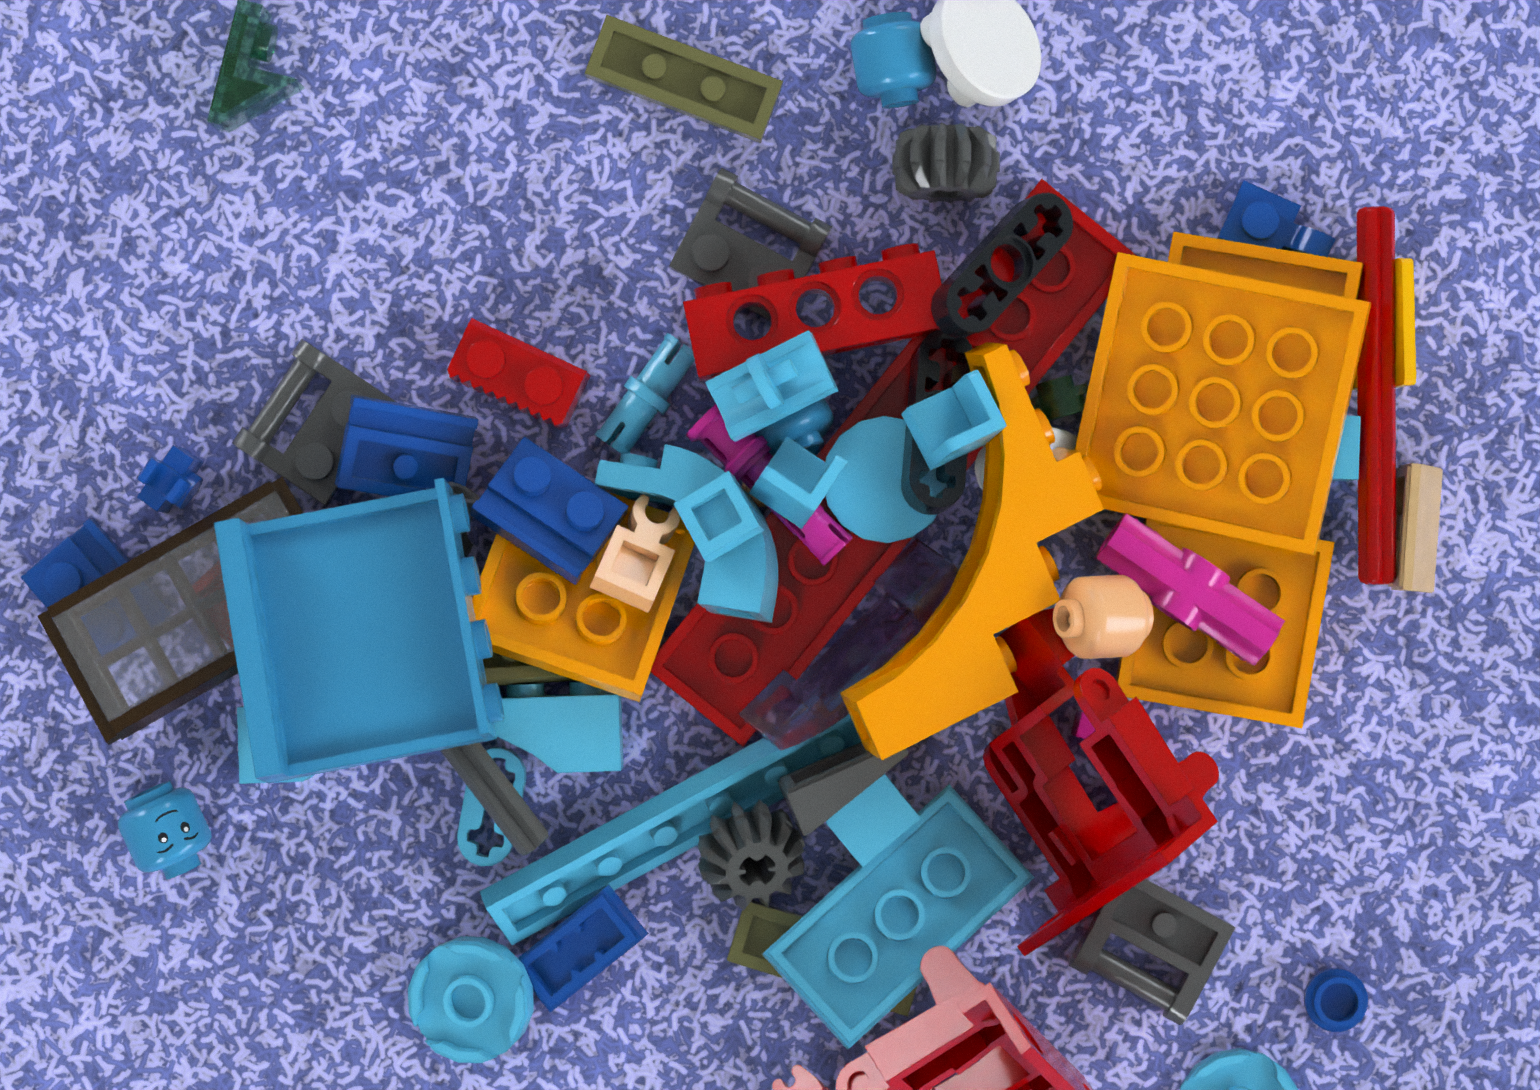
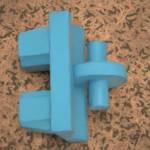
[705,330,839,442]

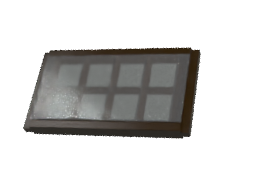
[38,477,303,745]

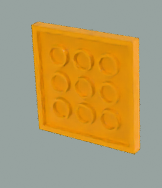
[1075,252,1371,555]

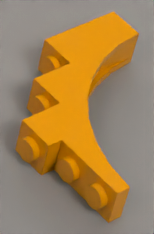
[840,342,1104,760]

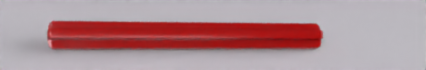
[1357,206,1396,585]

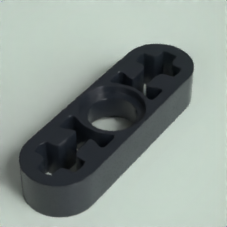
[931,193,1073,338]
[901,330,973,515]

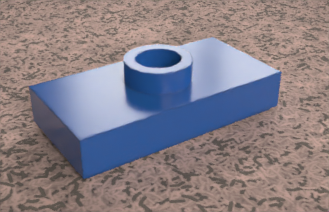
[518,885,649,1013]

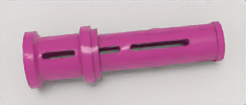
[686,404,853,566]

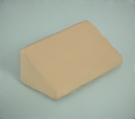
[1388,463,1443,593]

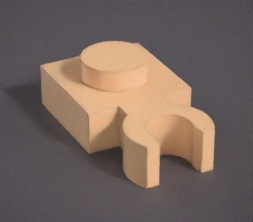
[590,494,680,613]

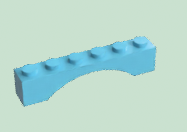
[237,682,624,784]

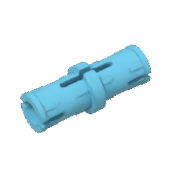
[594,333,695,454]

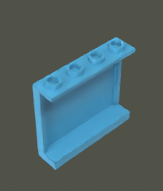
[214,478,504,784]

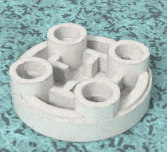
[920,0,1041,107]

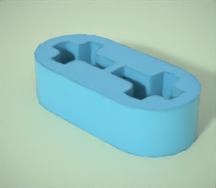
[457,747,526,866]

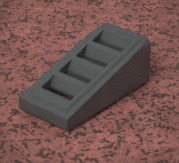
[777,742,909,836]

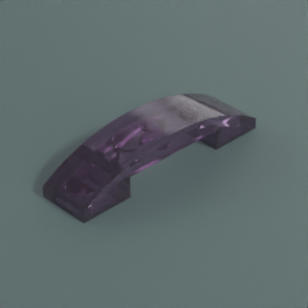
[739,538,959,751]

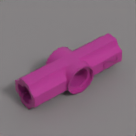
[1094,513,1285,666]

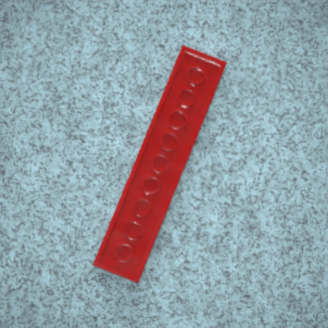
[650,179,1137,747]

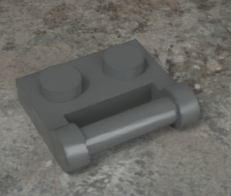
[669,168,832,322]
[232,339,396,505]
[1069,879,1236,1025]

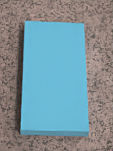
[762,784,1035,1050]

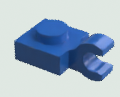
[1217,180,1336,257]
[136,445,204,513]

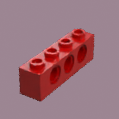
[683,243,942,382]

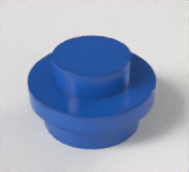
[1304,968,1368,1032]

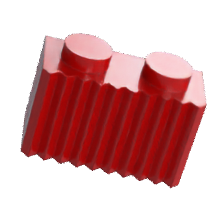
[447,318,591,430]

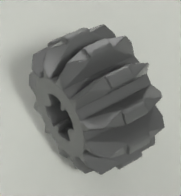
[892,122,1000,203]
[698,799,805,911]

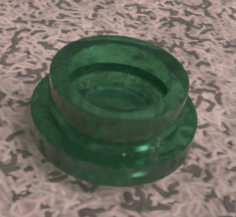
[1030,375,1088,421]

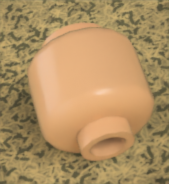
[1053,575,1153,659]

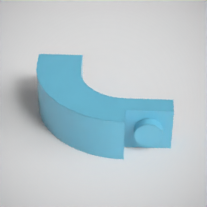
[595,444,778,623]

